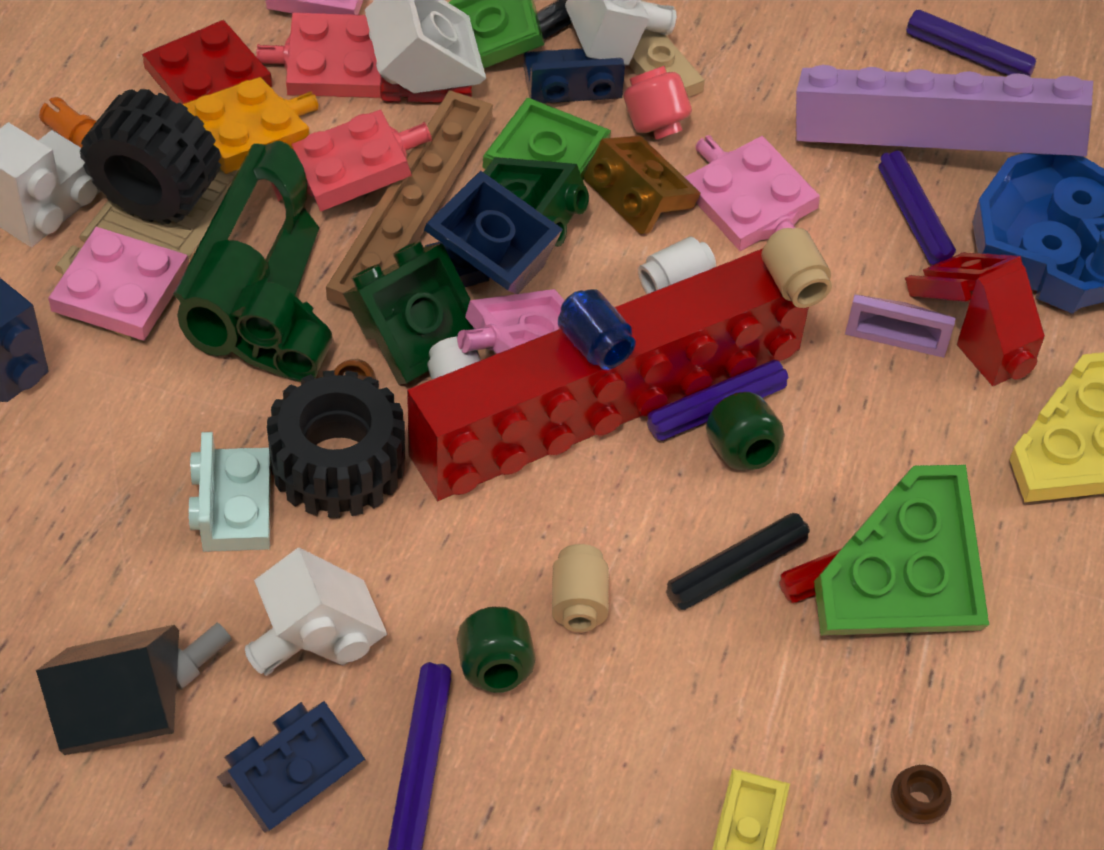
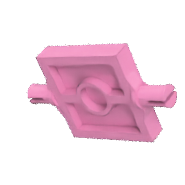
[685,135,820,251]
[457,289,606,354]

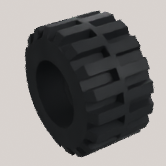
[80,89,221,224]
[267,370,405,518]

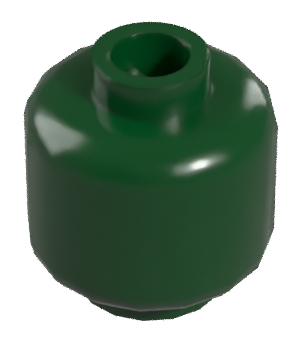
[706,392,785,471]
[457,606,536,693]

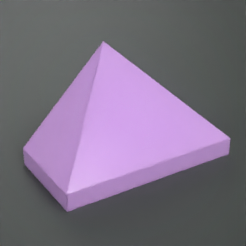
[845,295,956,358]

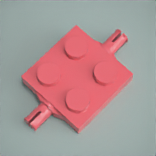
[256,13,382,98]
[271,109,432,212]

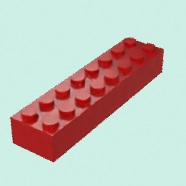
[407,248,809,502]

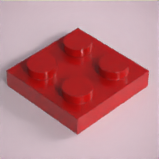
[142,19,272,104]

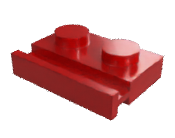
[905,252,1023,302]

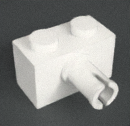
[565,0,676,65]
[245,547,387,676]

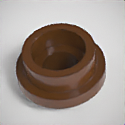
[891,765,952,824]

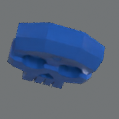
[972,153,1104,314]

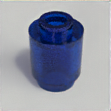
[558,289,636,370]

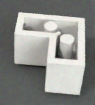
[0,122,101,248]

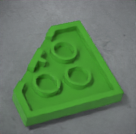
[814,465,989,636]

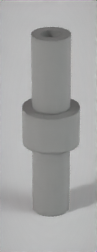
[176,623,232,690]

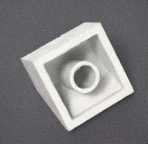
[365,0,486,93]

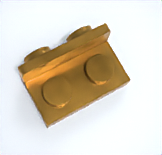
[584,136,701,234]

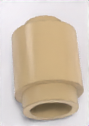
[761,228,832,308]
[552,544,609,632]

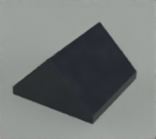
[36,625,179,755]

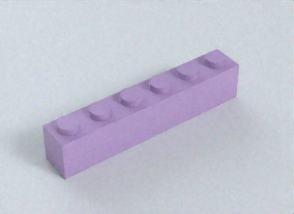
[796,65,1093,156]

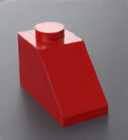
[956,261,1045,387]

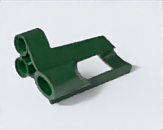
[173,141,333,382]

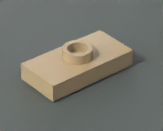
[629,30,705,98]

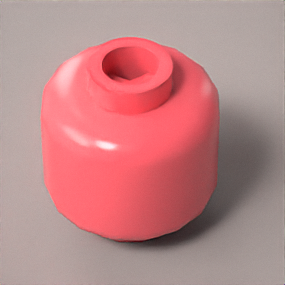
[623,66,692,140]

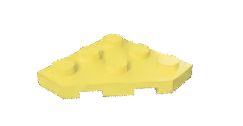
[1009,352,1104,502]

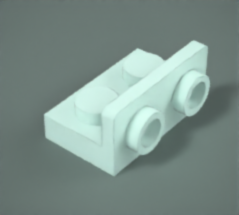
[189,432,271,552]

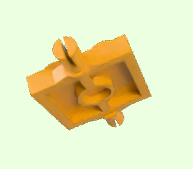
[183,77,319,174]

